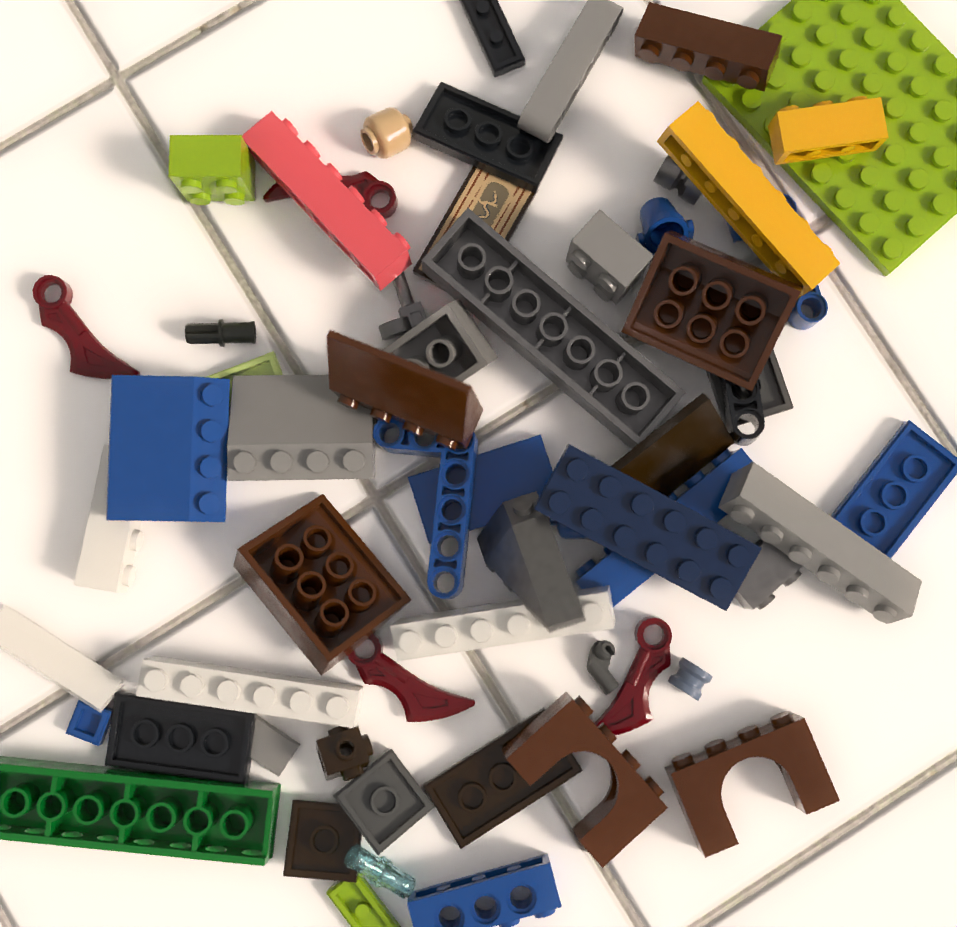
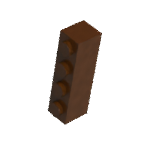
[634,2,782,92]

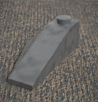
[477,491,586,633]

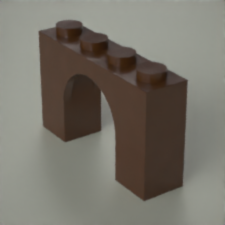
[502,691,668,868]
[664,711,840,858]

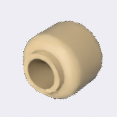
[360,107,413,159]

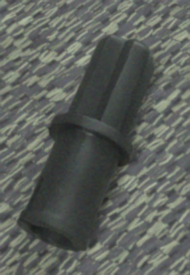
[185,319,256,347]

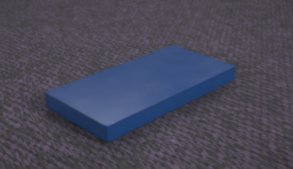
[831,420,957,558]
[408,434,553,544]

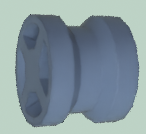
[668,657,713,701]

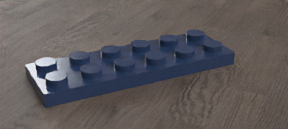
[533,443,762,611]

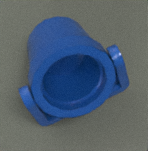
[636,197,694,255]

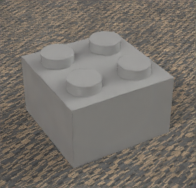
[565,209,654,305]

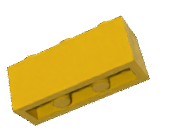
[768,96,889,165]

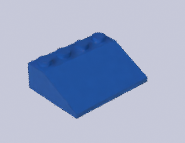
[106,375,230,522]

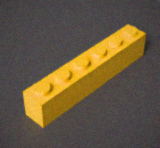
[657,101,841,298]

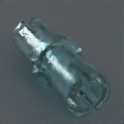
[345,844,416,899]

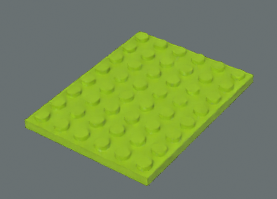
[701,0,957,277]

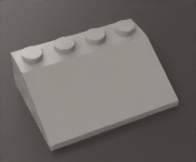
[227,375,375,481]

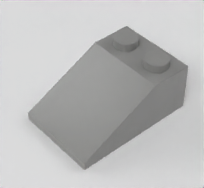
[382,299,498,382]

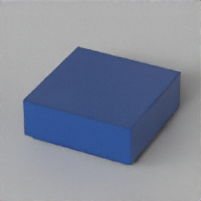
[65,700,113,746]

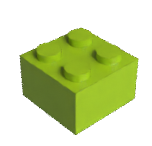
[169,135,256,205]

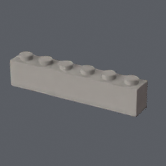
[719,461,922,624]

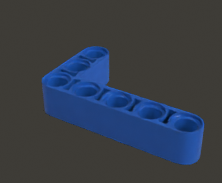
[373,418,479,600]

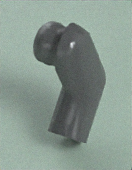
[586,640,620,695]

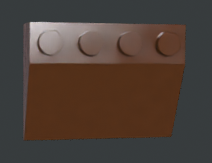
[621,230,803,391]
[326,329,483,450]
[233,494,412,676]

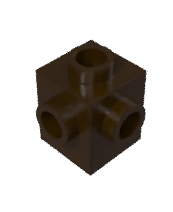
[315,726,373,782]

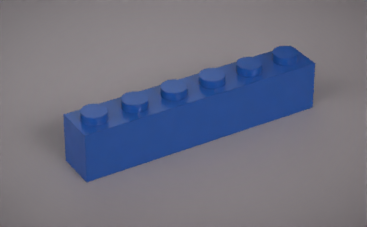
[572,448,753,607]

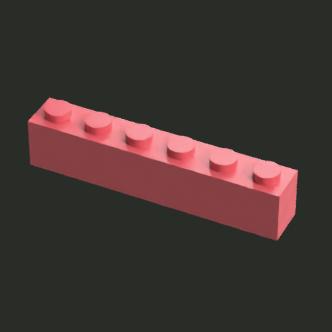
[242,111,412,291]

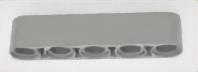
[517,0,624,143]

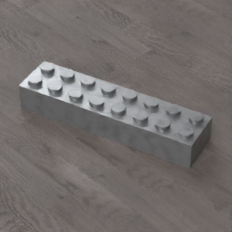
[421,208,686,449]

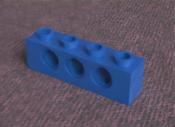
[407,853,562,927]

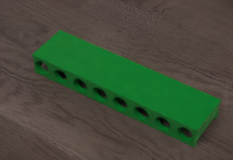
[0,756,281,866]

